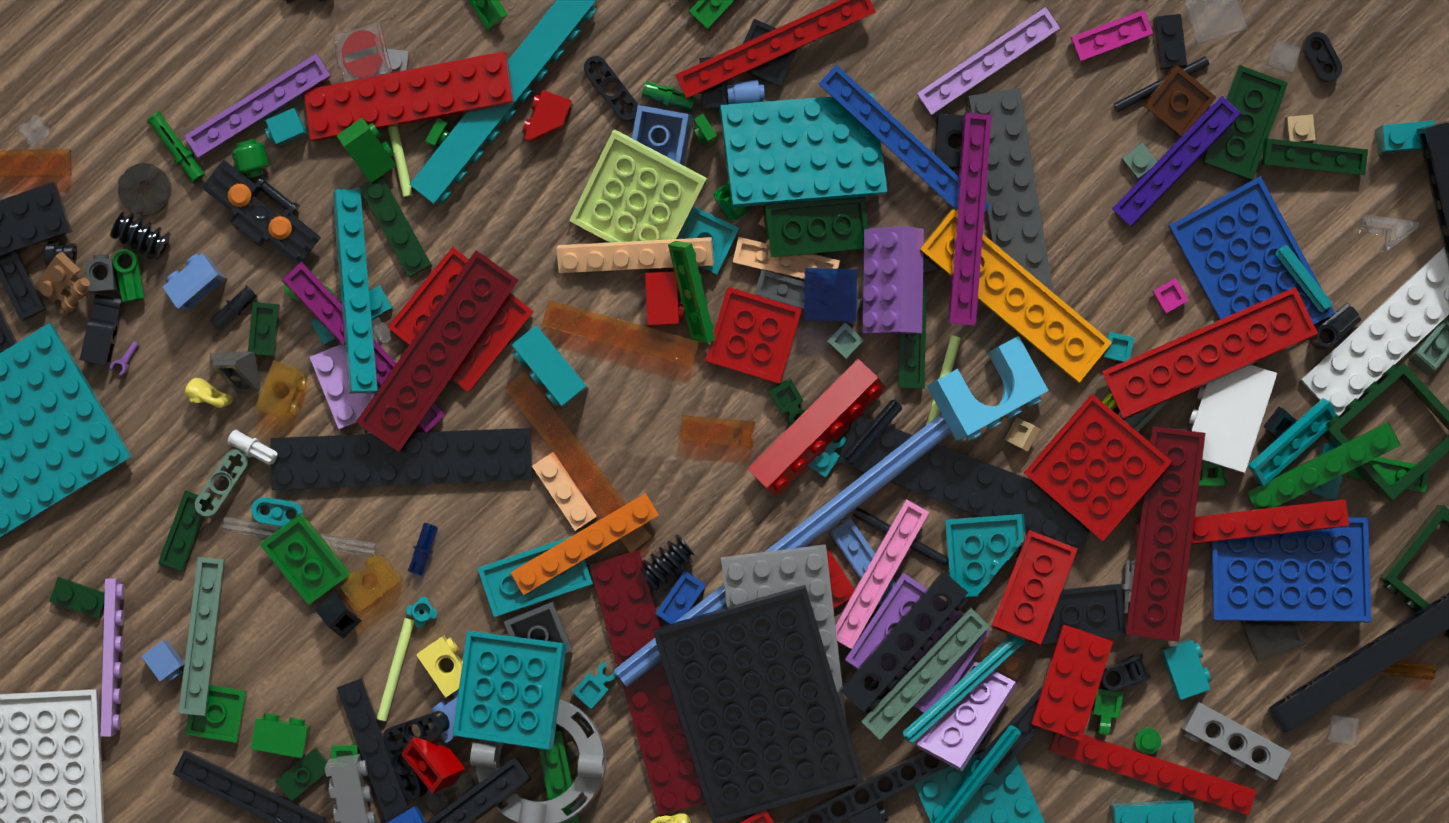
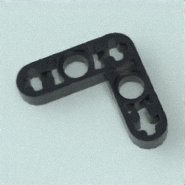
[383,711,450,800]

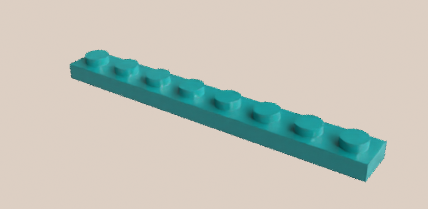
[332,189,377,394]

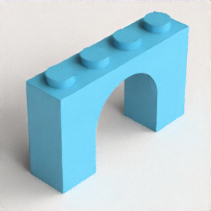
[927,336,1049,441]

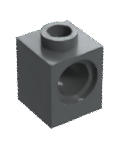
[86,254,119,293]

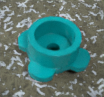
[406,597,437,628]

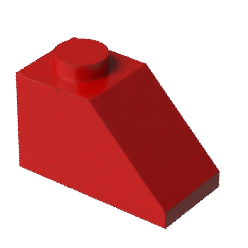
[402,737,465,794]

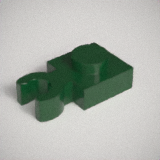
[768,378,805,425]

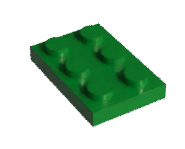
[259,512,350,605]

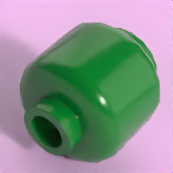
[232,139,269,179]

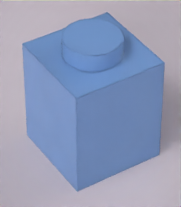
[141,639,185,682]

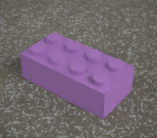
[863,226,924,335]

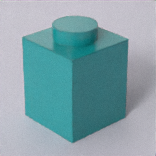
[265,108,308,147]

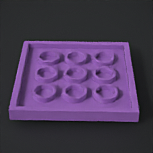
[845,573,990,713]

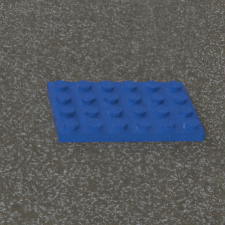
[1168,176,1335,324]
[1211,518,1371,623]

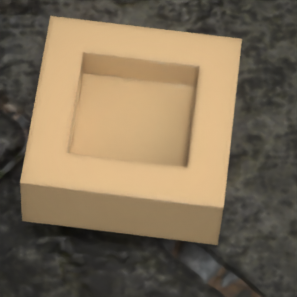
[1285,114,1316,142]
[1004,417,1040,452]

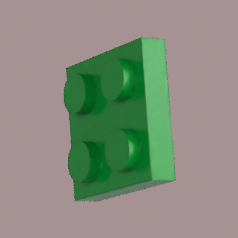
[185,684,247,743]

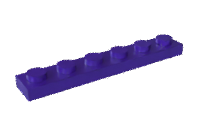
[1112,96,1242,228]

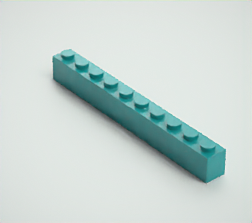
[409,0,597,206]

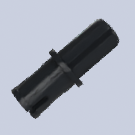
[211,285,258,330]

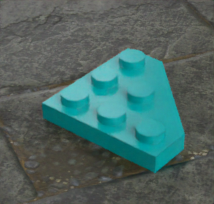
[945,514,1026,597]

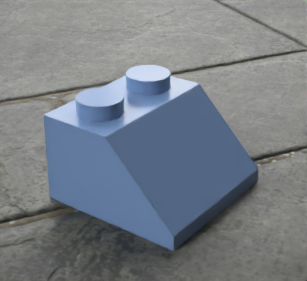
[163,253,227,312]

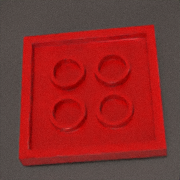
[705,287,802,384]

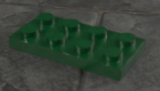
[1202,65,1288,181]
[763,197,869,258]

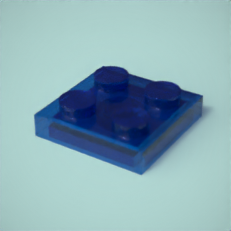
[804,268,857,322]

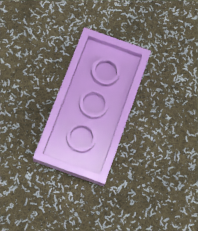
[916,660,1017,771]

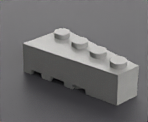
[325,754,376,823]

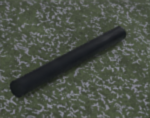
[1113,56,1210,113]
[852,507,948,566]

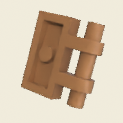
[35,252,90,316]

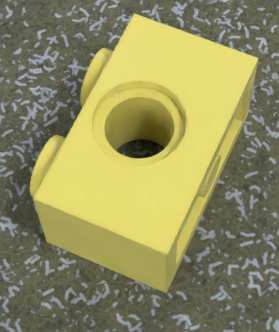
[416,636,463,698]

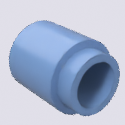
[727,80,765,104]

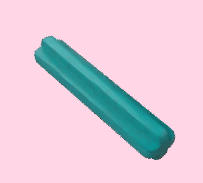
[1275,245,1332,313]

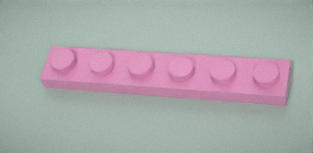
[835,499,929,649]

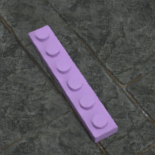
[916,7,1060,116]
[101,578,125,737]

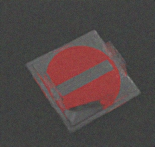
[334,22,392,82]

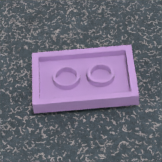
[310,344,379,429]

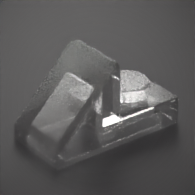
[1360,215,1419,252]

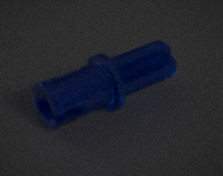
[407,523,438,576]

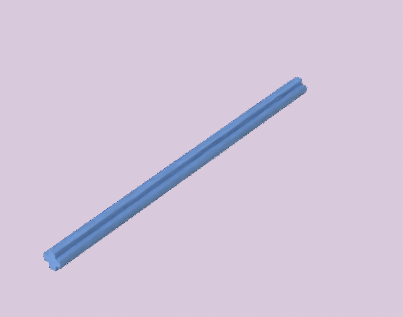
[614,413,952,687]

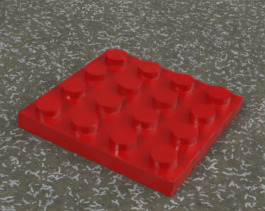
[388,246,534,392]
[1024,394,1173,541]

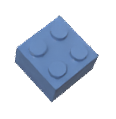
[632,105,693,166]

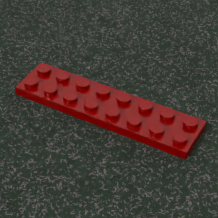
[304,51,514,142]
[1102,287,1318,420]

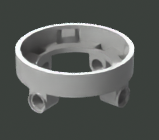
[470,699,607,823]

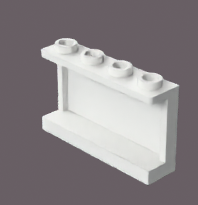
[1189,365,1277,474]

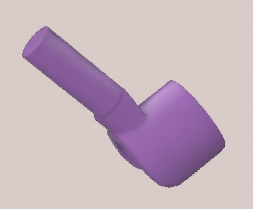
[110,341,139,376]

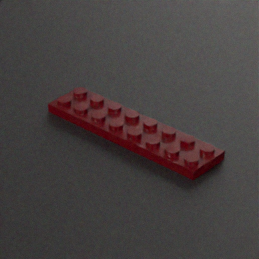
[356,250,519,452]
[1126,426,1206,642]

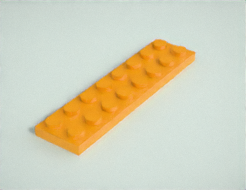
[920,209,1112,383]

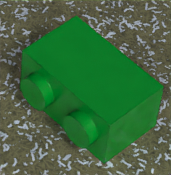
[337,118,396,183]
[250,713,311,758]

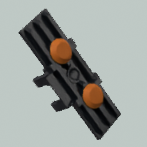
[201,160,322,265]

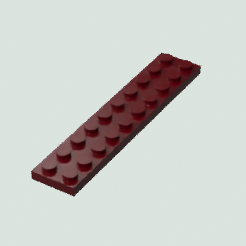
[589,550,706,815]

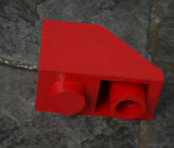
[522,90,573,143]

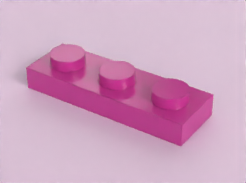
[1070,10,1153,63]

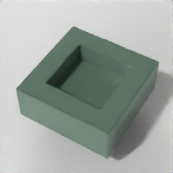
[1121,142,1158,179]
[827,323,864,359]

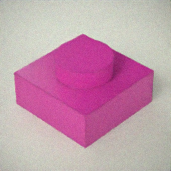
[1152,278,1188,314]

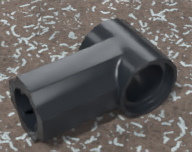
[1310,303,1361,350]

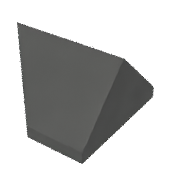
[210,352,260,392]

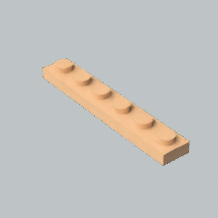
[556,237,714,273]

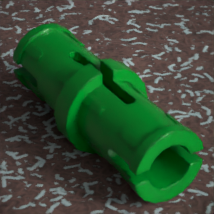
[642,80,696,111]

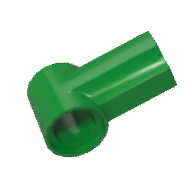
[113,250,145,302]

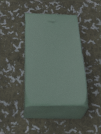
[1409,318,1449,375]

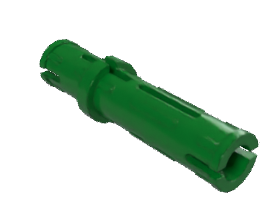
[147,112,206,184]

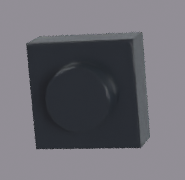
[1263,407,1297,439]

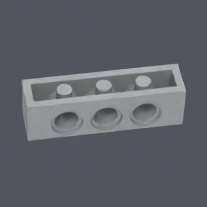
[1180,701,1291,781]

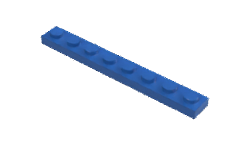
[819,65,990,212]

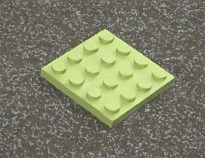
[569,129,707,269]

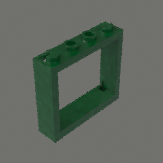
[1323,363,1449,504]
[1379,505,1449,639]

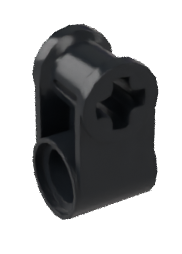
[1100,653,1151,691]

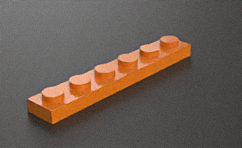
[510,493,659,595]

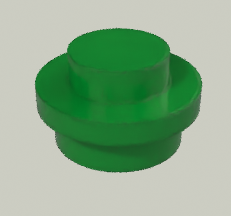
[1135,728,1161,754]

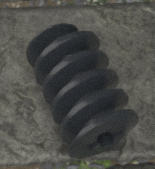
[110,212,171,260]
[639,534,696,590]

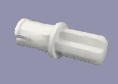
[228,430,278,464]

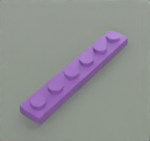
[184,54,331,159]

